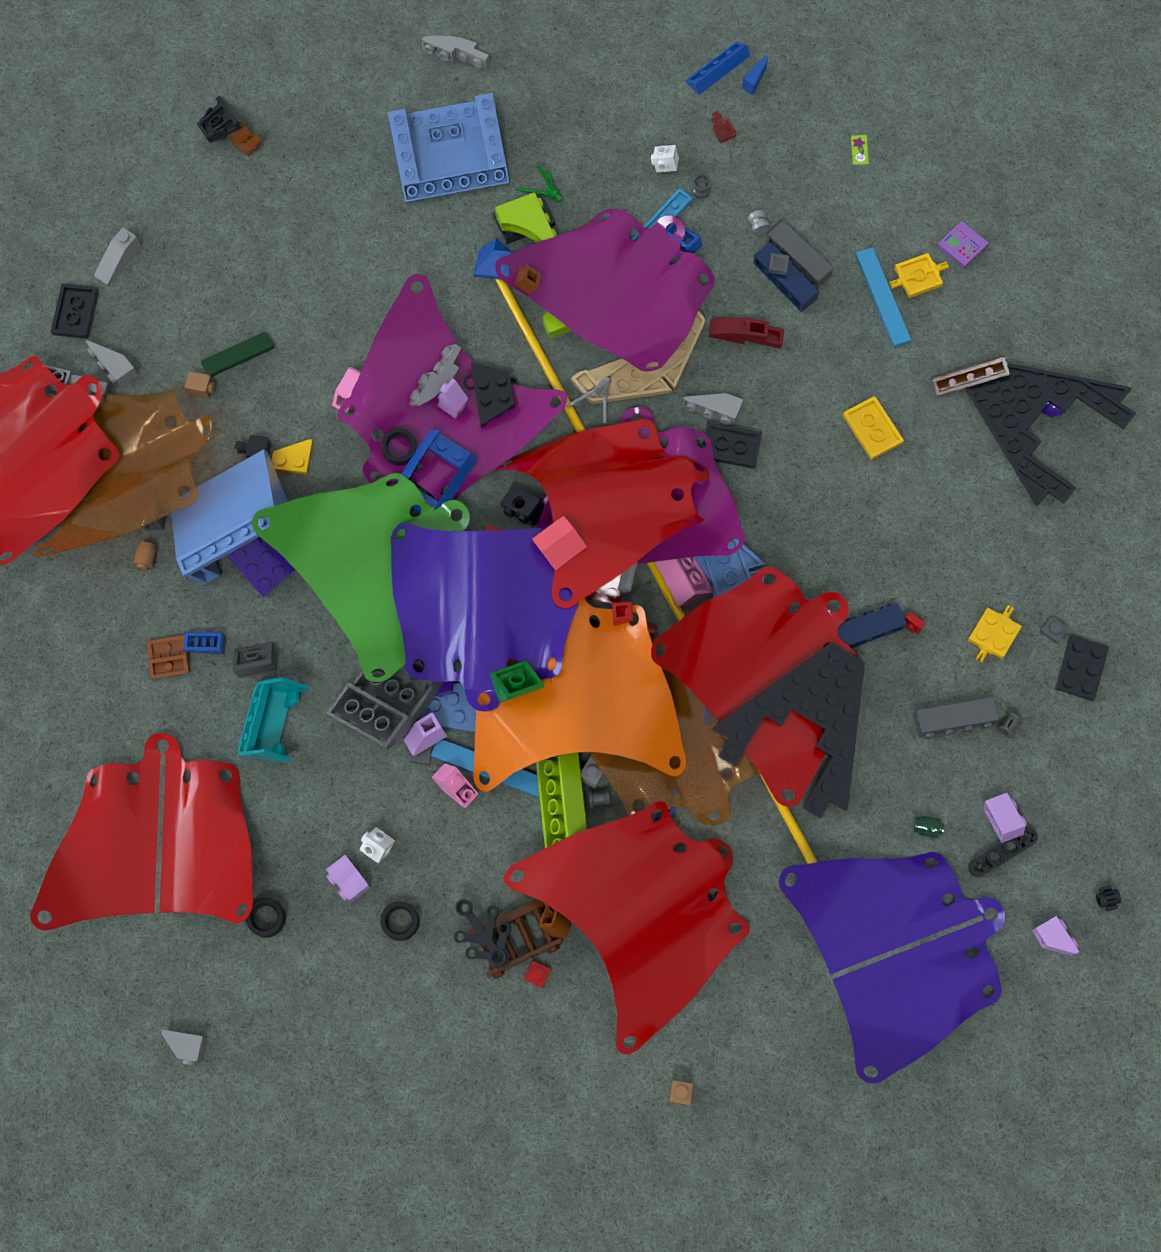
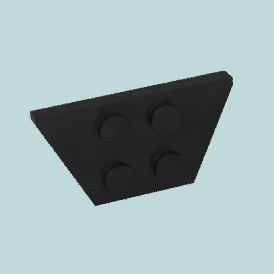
[197,96,242,143]
[471,363,515,428]

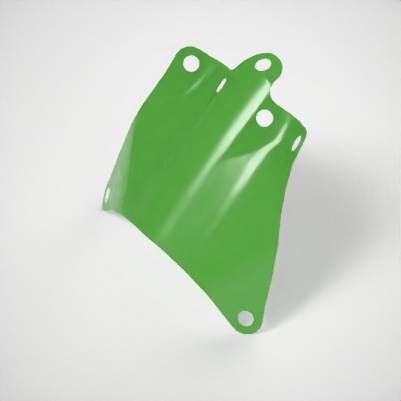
[252,473,470,682]

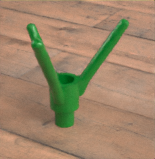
[515,164,563,203]

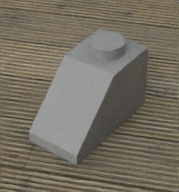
[162,1030,207,1065]

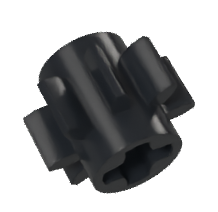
[1096,885,1121,912]

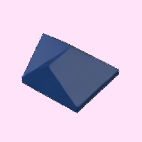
[473,238,513,279]

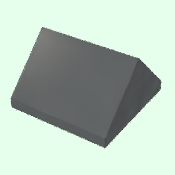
[233,642,277,678]

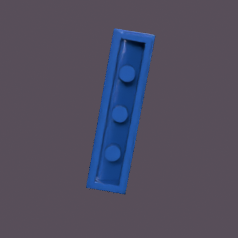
[685,41,750,95]

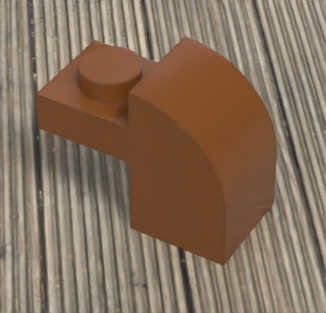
[226,122,262,156]
[514,265,541,295]

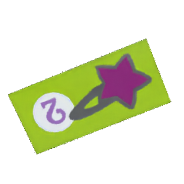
[851,135,869,165]

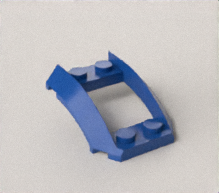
[397,429,478,514]

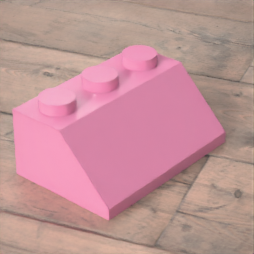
[655,557,713,606]

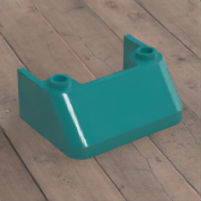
[238,677,310,763]

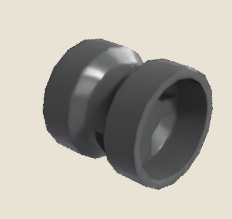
[692,174,711,199]

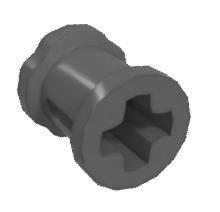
[998,712,1023,738]
[589,789,610,808]

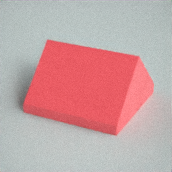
[532,516,587,571]

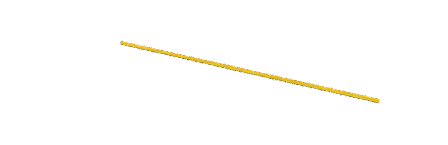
[495,279,818,864]

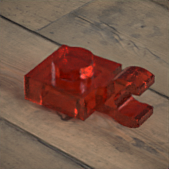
[711,111,737,144]

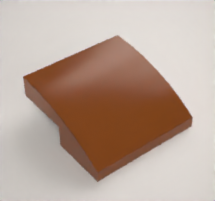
[147,635,190,679]

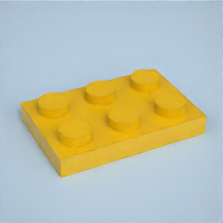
[842,396,904,460]

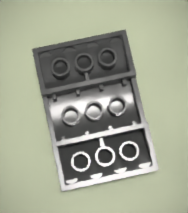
[326,659,443,749]

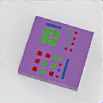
[937,221,988,269]

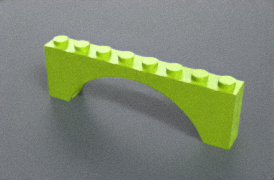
[495,192,572,339]

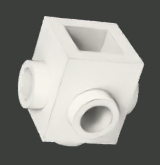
[651,145,679,172]
[360,827,395,863]

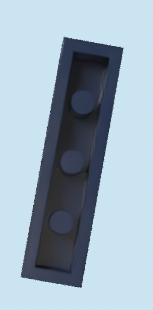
[753,242,819,312]
[828,603,907,649]

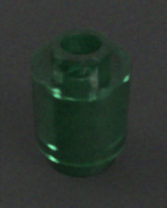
[914,816,944,839]

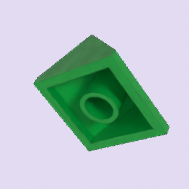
[490,661,544,703]

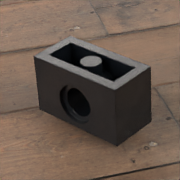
[500,486,545,526]

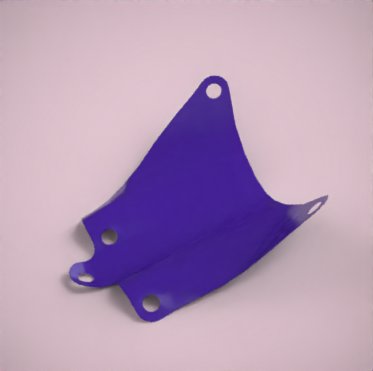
[391,523,579,712]
[779,852,1005,1084]

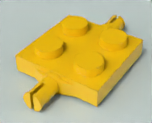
[889,253,949,298]
[968,605,1022,663]

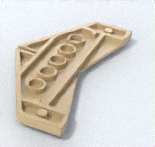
[571,311,705,404]

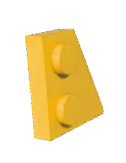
[271,439,313,475]

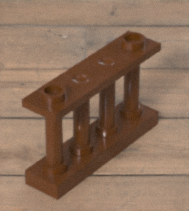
[468,899,563,979]

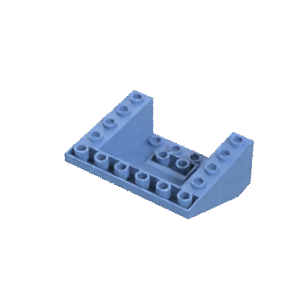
[388,93,509,202]
[170,449,288,584]

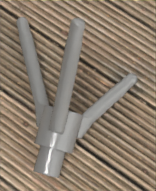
[566,377,611,424]

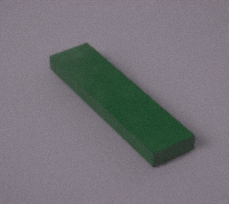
[201,332,274,378]

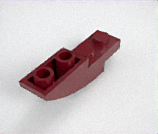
[708,318,784,349]

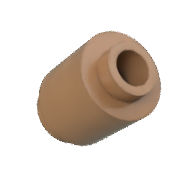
[133,542,156,571]

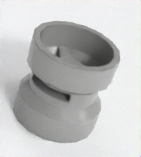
[748,210,771,235]

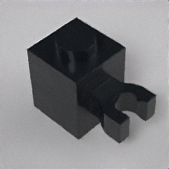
[235,435,271,458]

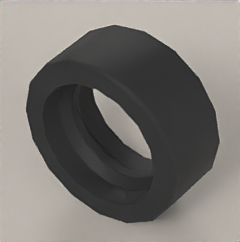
[381,428,417,466]
[245,898,286,938]
[380,901,420,941]

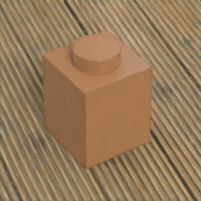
[184,371,215,399]
[669,1080,693,1106]

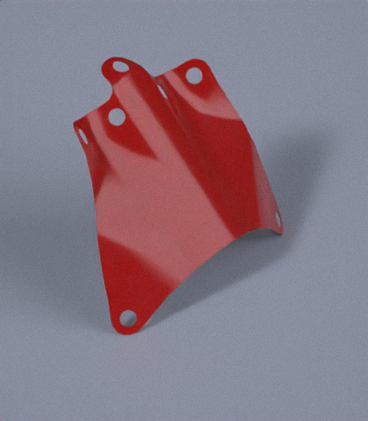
[0,356,119,565]
[495,419,709,608]
[651,567,864,807]
[30,733,253,931]
[504,801,750,1055]

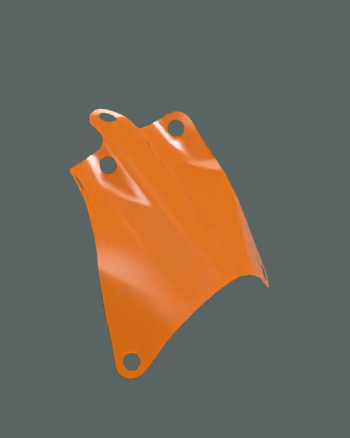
[473,598,687,792]

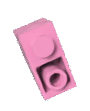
[332,367,361,414]
[432,763,478,808]

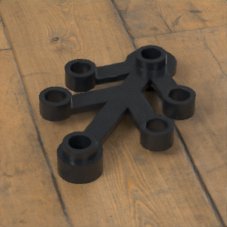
[454,899,511,968]

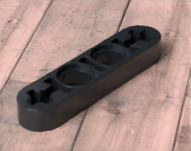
[968,828,1038,877]

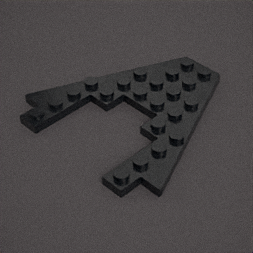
[965,363,1136,507]
[711,642,865,818]

